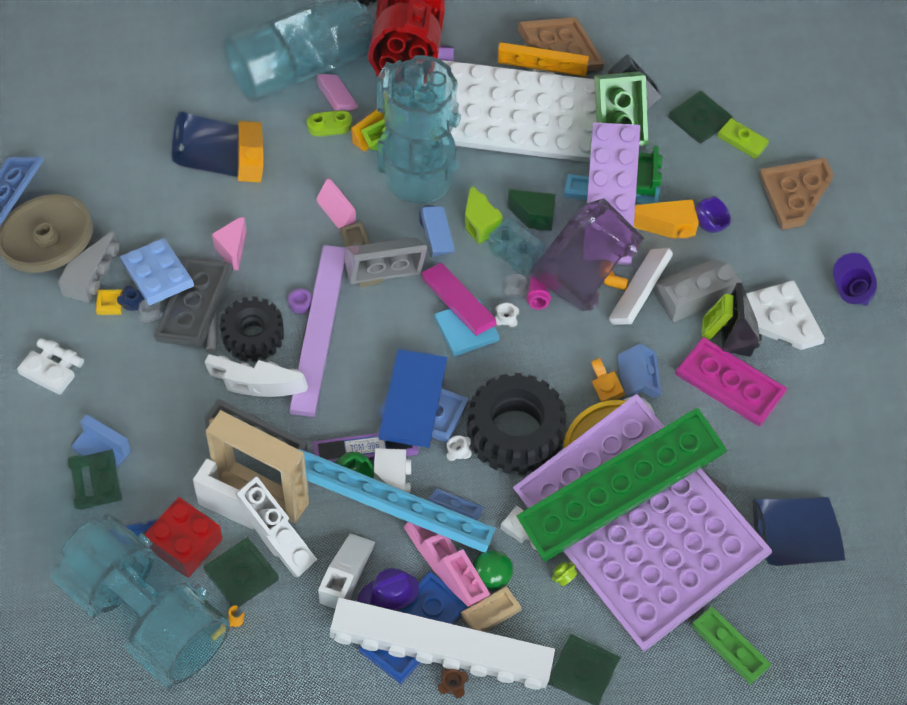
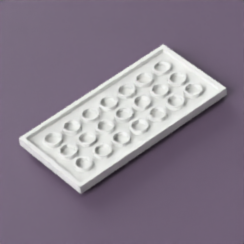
[412,60,597,163]

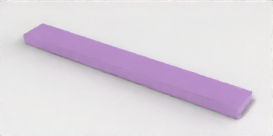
[290,245,346,417]

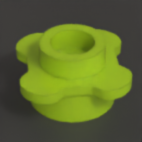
[551,561,578,586]

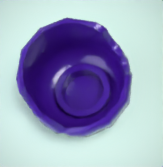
[695,196,731,233]

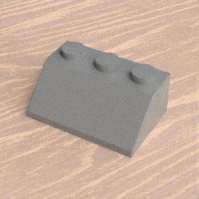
[344,237,427,285]
[652,259,741,322]

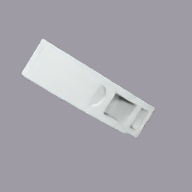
[205,354,308,397]
[235,476,317,577]

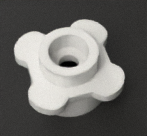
[495,303,519,327]
[446,435,472,461]

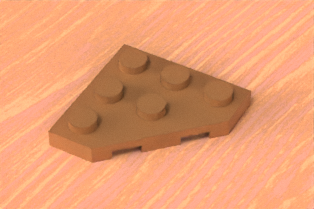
[517,17,605,71]
[759,158,834,230]

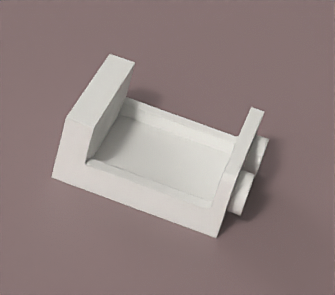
[193,459,254,530]

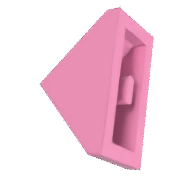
[212,217,247,271]

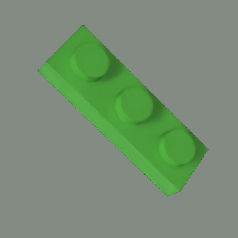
[691,606,771,685]

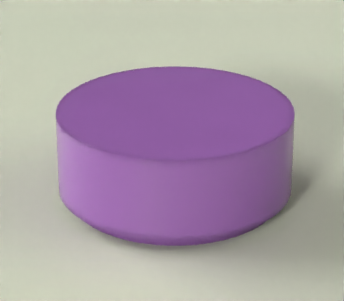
[288,289,312,314]

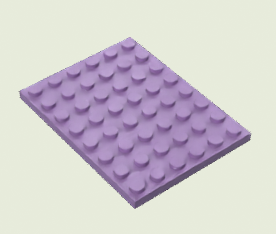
[513,394,772,653]

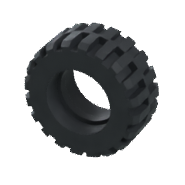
[467,373,566,474]

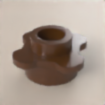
[438,668,469,698]

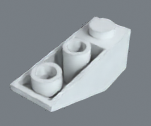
[318,533,375,609]

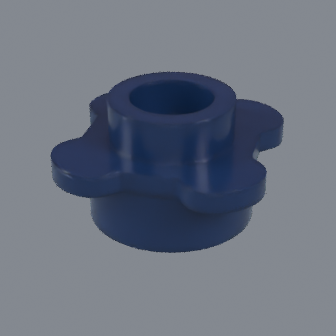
[117,285,145,311]

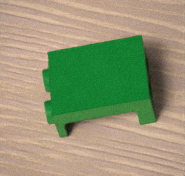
[636,145,663,196]

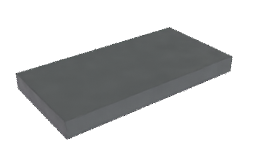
[154,258,233,347]

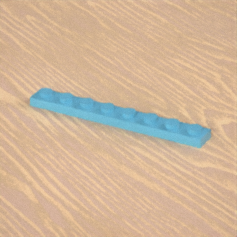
[299,449,496,553]

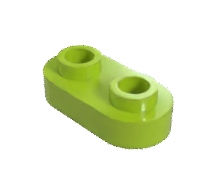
[307,110,353,136]

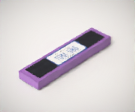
[312,433,418,463]

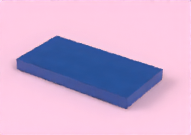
[379,349,447,448]
[359,571,471,685]

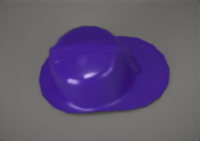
[833,252,877,306]
[357,568,419,611]

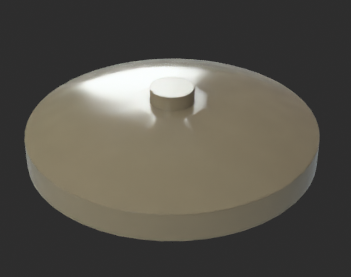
[0,194,93,273]

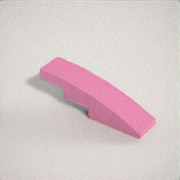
[404,522,491,607]

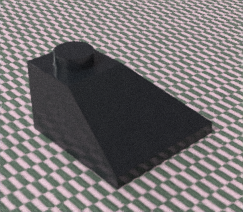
[721,282,762,357]

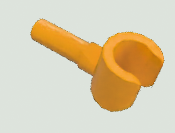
[211,605,245,641]

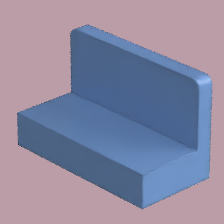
[618,343,662,398]
[71,414,131,474]

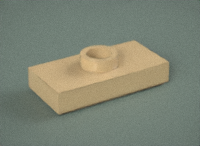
[461,586,521,632]

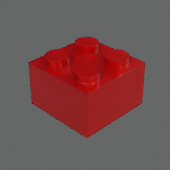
[143,497,223,578]

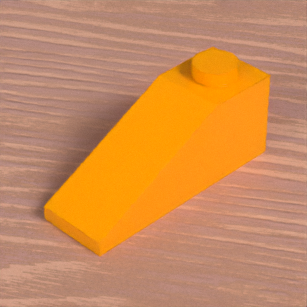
[238,121,263,183]
[634,199,699,238]

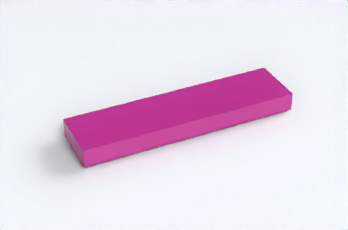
[421,263,496,336]

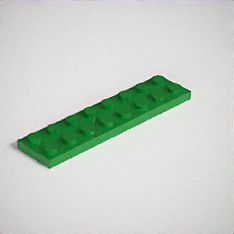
[516,407,727,562]

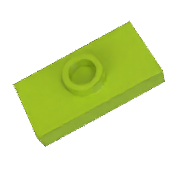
[717,118,769,159]
[702,293,734,340]

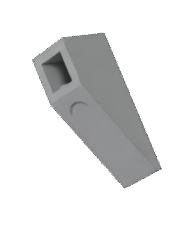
[58,231,119,303]

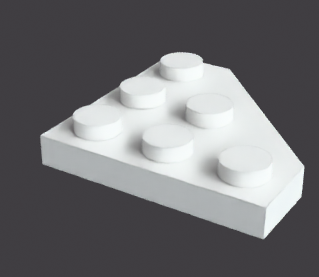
[746,280,825,350]

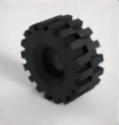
[220,296,284,362]

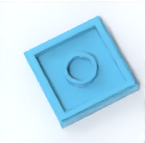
[434,298,499,357]

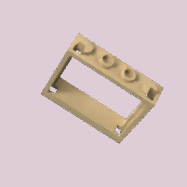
[206,410,309,524]

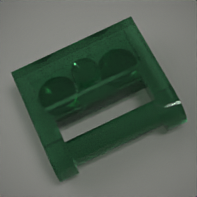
[67,449,123,510]

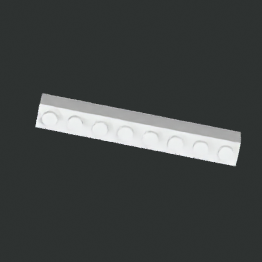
[330,598,555,690]

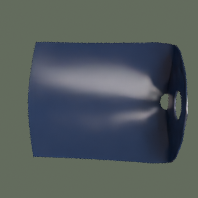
[172,111,238,177]
[753,497,845,566]

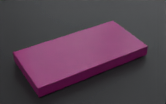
[675,337,788,427]

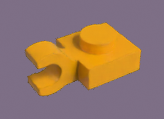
[591,358,626,402]

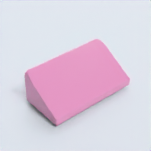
[317,74,358,112]
[317,179,356,230]

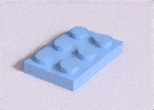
[120,238,194,306]

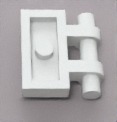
[17,338,84,395]

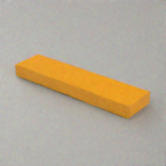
[497,42,589,77]

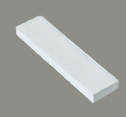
[609,248,673,325]

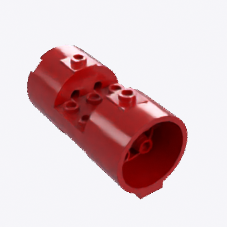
[368,0,446,88]

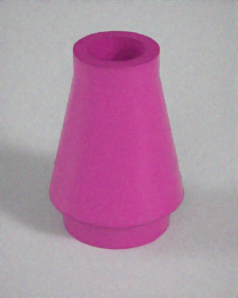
[526,273,551,310]

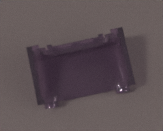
[530,198,644,312]

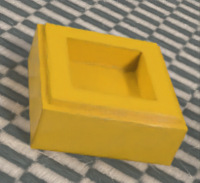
[96,289,123,315]

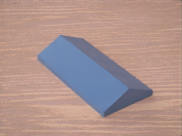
[0,157,44,226]

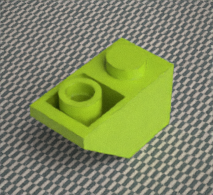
[464,186,503,244]

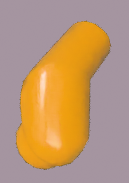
[598,261,628,290]

